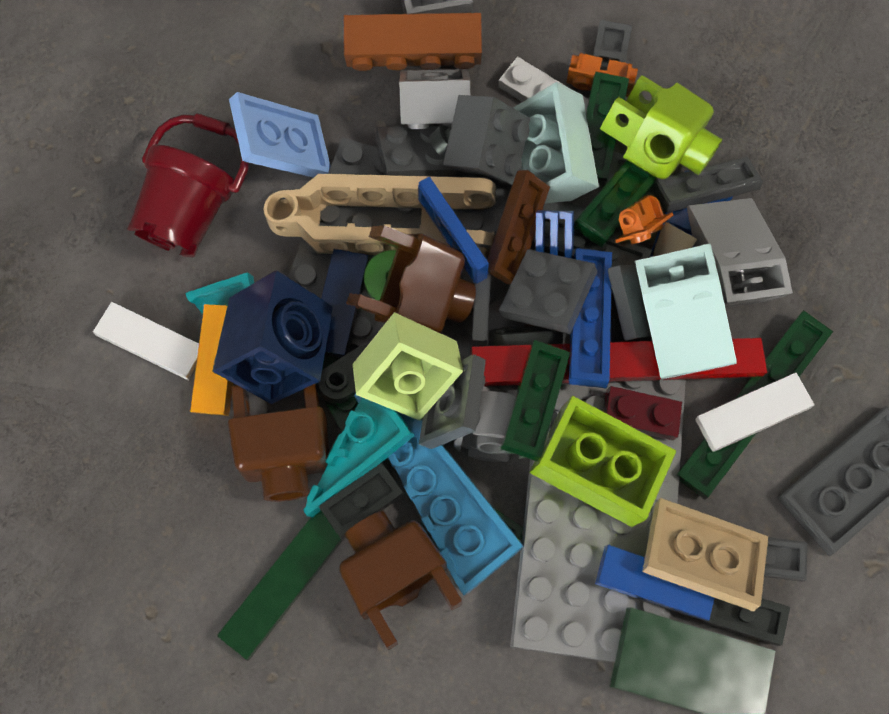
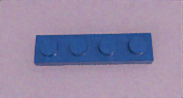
[568,248,612,388]

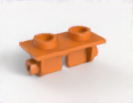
[566,53,638,97]
[615,195,674,244]

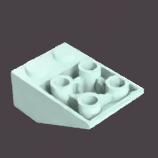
[635,244,737,380]

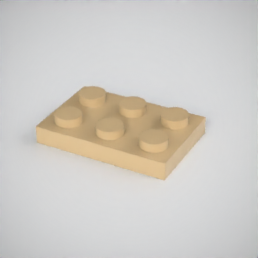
[642,498,768,612]

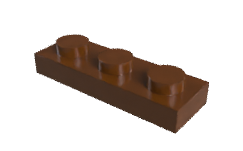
[487,170,550,285]

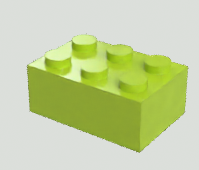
[529,395,676,527]

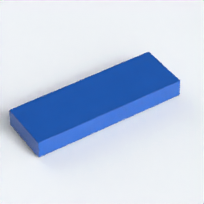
[418,176,489,284]
[595,545,714,621]

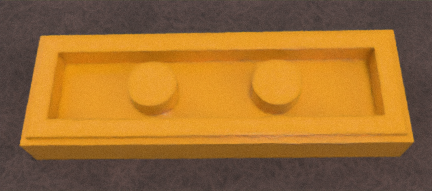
[190,304,233,416]

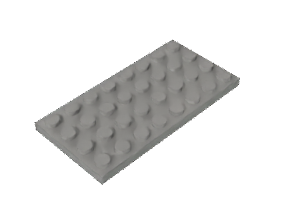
[510,379,686,663]

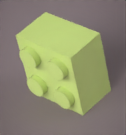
[353,312,464,421]

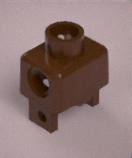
[346,225,476,333]
[228,383,329,502]
[339,511,462,650]

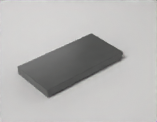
[777,405,889,556]

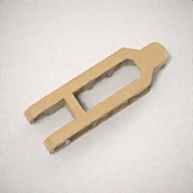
[264,174,496,257]

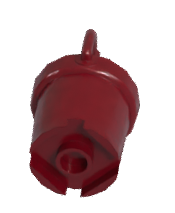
[127,113,249,258]

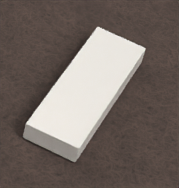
[93,302,199,381]
[695,373,814,452]

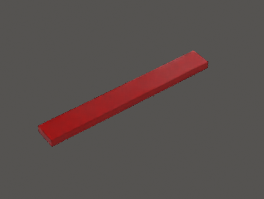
[470,338,767,386]

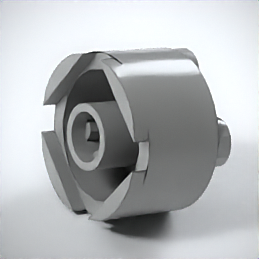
[454,386,524,462]

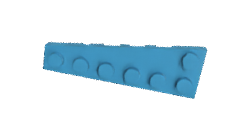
[354,393,524,595]

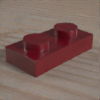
[603,386,682,441]

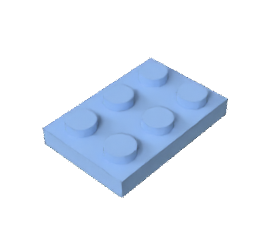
[229,92,331,178]

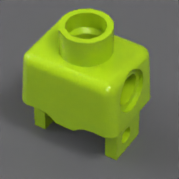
[600,75,723,180]

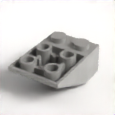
[687,198,793,308]

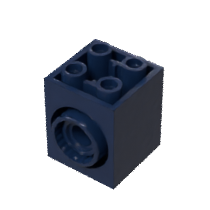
[212,270,333,404]

